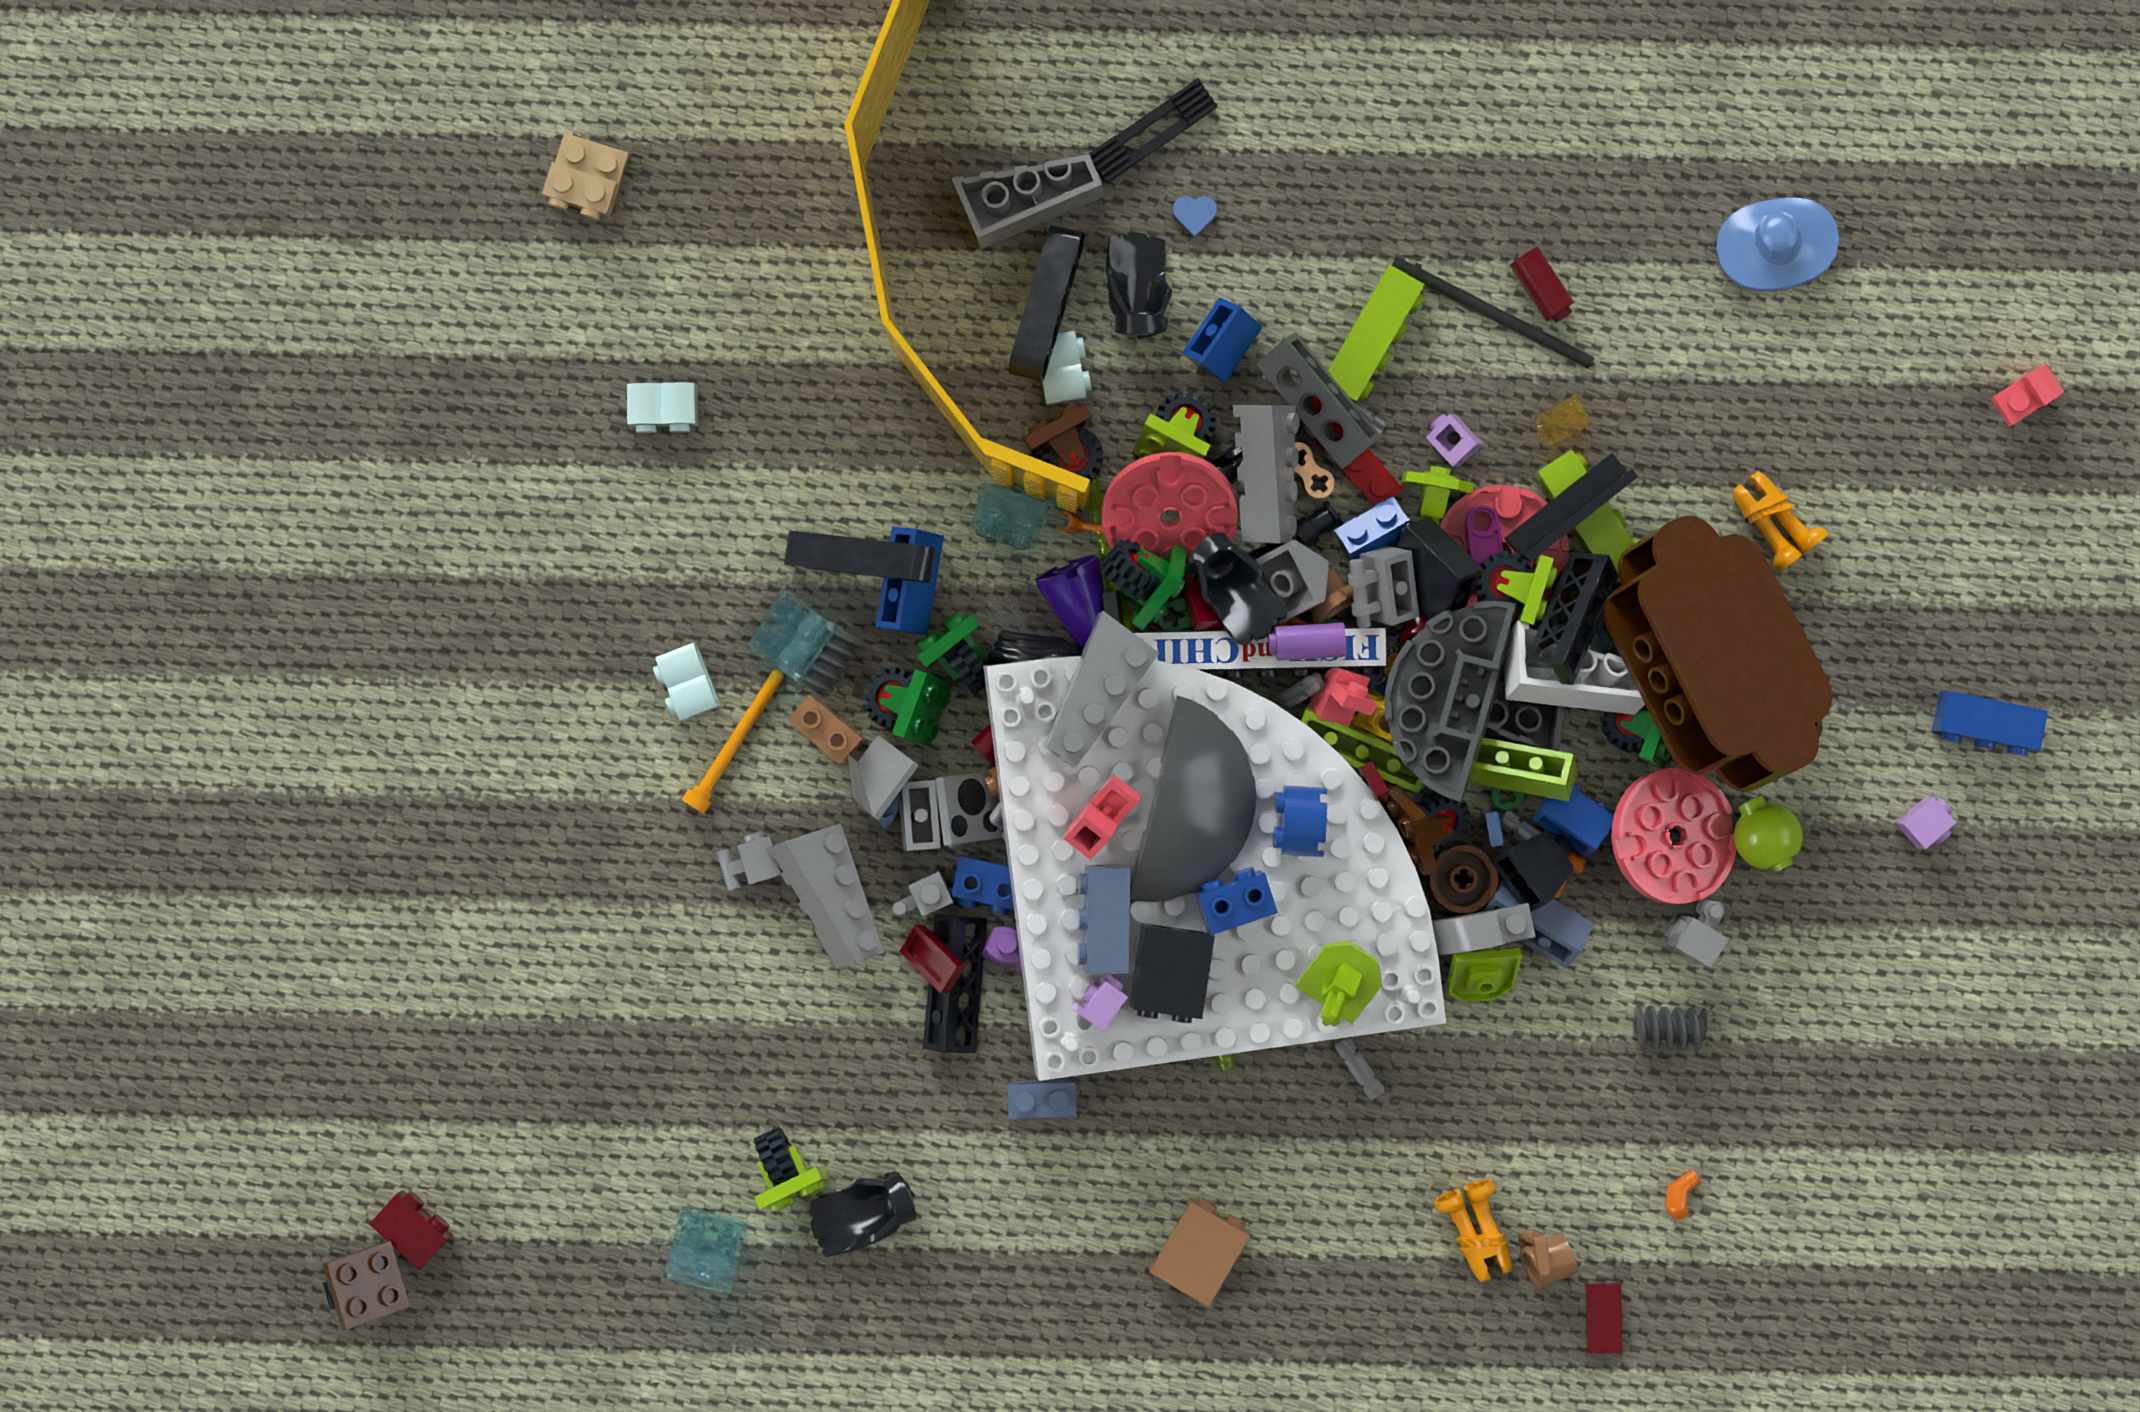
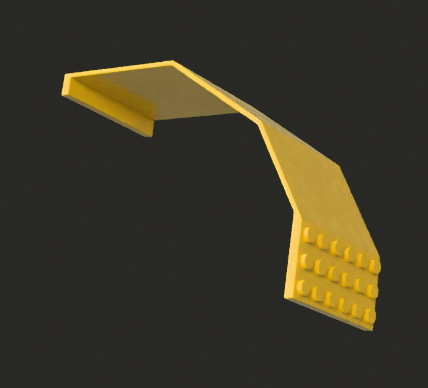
[844,0,1090,514]

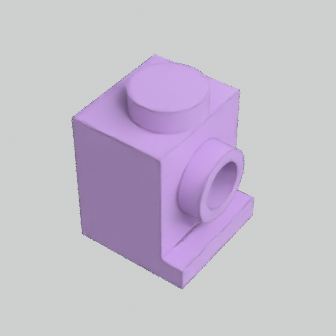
[1426,414,1484,467]
[1072,974,1128,1031]

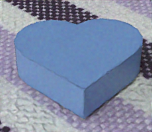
[1172,196,1217,238]

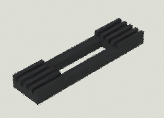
[1089,78,1218,184]

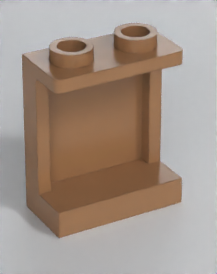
[788,694,867,765]
[1149,1197,1250,1307]

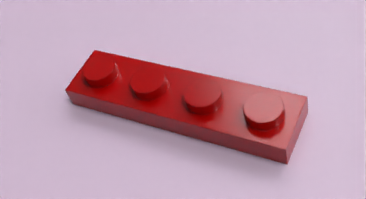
[1299,396,1404,506]

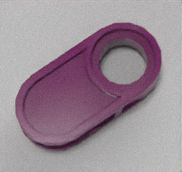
[1465,505,1503,565]

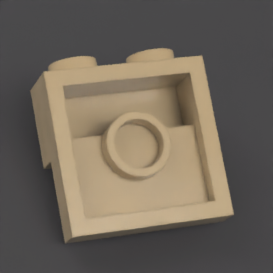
[542,133,630,221]

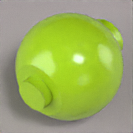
[1734,795,1803,872]

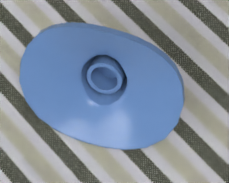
[1716,198,1839,291]

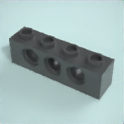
[1256,332,1382,469]

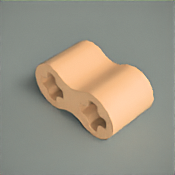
[1294,442,1335,501]

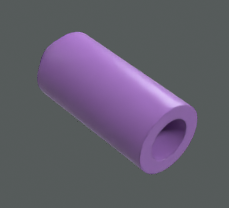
[1268,622,1346,661]

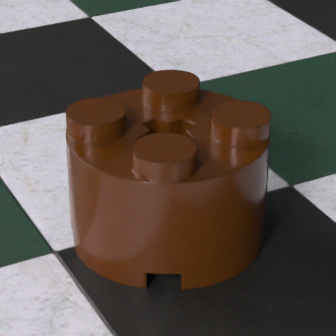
[1425,844,1498,913]

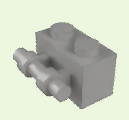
[1348,546,1419,628]
[899,780,962,852]
[1663,899,1729,968]

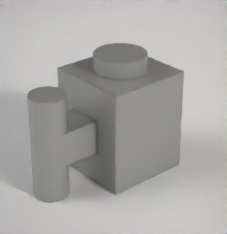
[716,831,783,891]
[893,870,954,917]

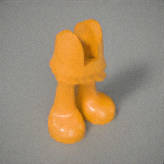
[1731,471,1829,573]
[1433,1178,1512,1283]

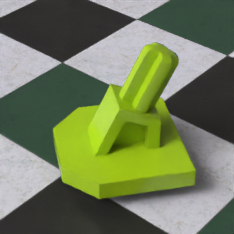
[1401,466,1474,525]
[1295,940,1382,1027]
[1446,947,1522,1003]

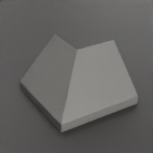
[1256,539,1329,624]
[848,735,919,821]

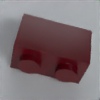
[369,1190,453,1270]

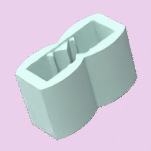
[1042,330,1092,406]
[627,382,698,433]
[653,643,721,722]

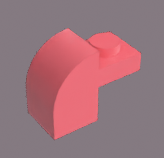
[1990,362,2065,427]
[1308,667,1377,727]
[1063,774,1141,860]

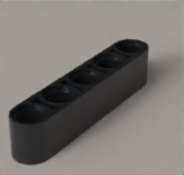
[1008,225,1085,381]
[784,531,936,583]

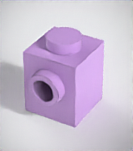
[1895,797,1956,849]

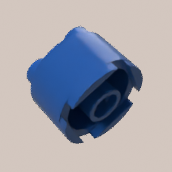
[1273,785,1327,857]

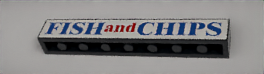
[1131,626,1388,678]

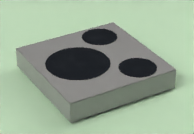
[935,772,1002,846]

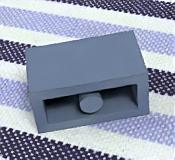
[1007,1079,1077,1119]

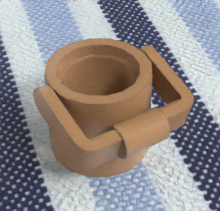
[1308,568,1354,624]
[1518,1229,1578,1289]

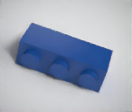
[875,526,944,636]
[1932,691,2048,756]

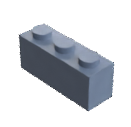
[1077,865,1131,974]
[1481,877,1594,968]

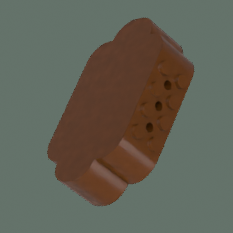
[1603,516,1832,792]

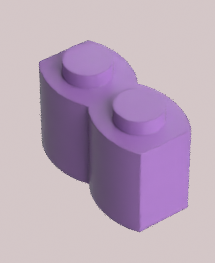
[981,926,1023,976]

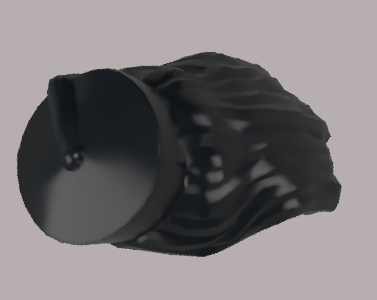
[1106,232,1172,340]
[1187,532,1287,644]
[988,630,1083,665]
[809,1171,917,1257]

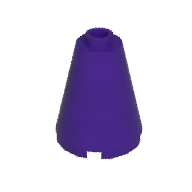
[1035,555,1105,649]

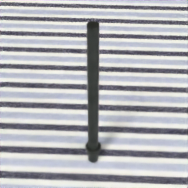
[1392,256,1594,369]

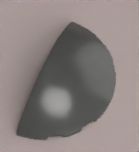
[1384,601,1516,803]
[1130,695,1256,902]

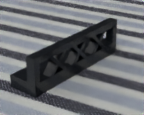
[1504,453,1638,562]
[1525,552,1619,685]
[923,914,987,1053]

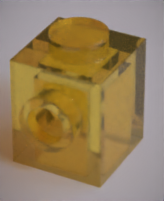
[1535,394,1592,447]

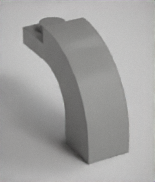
[1431,903,1536,955]

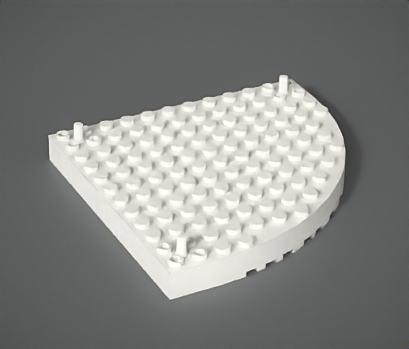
[983,656,1446,1081]

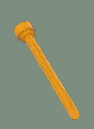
[681,669,784,814]

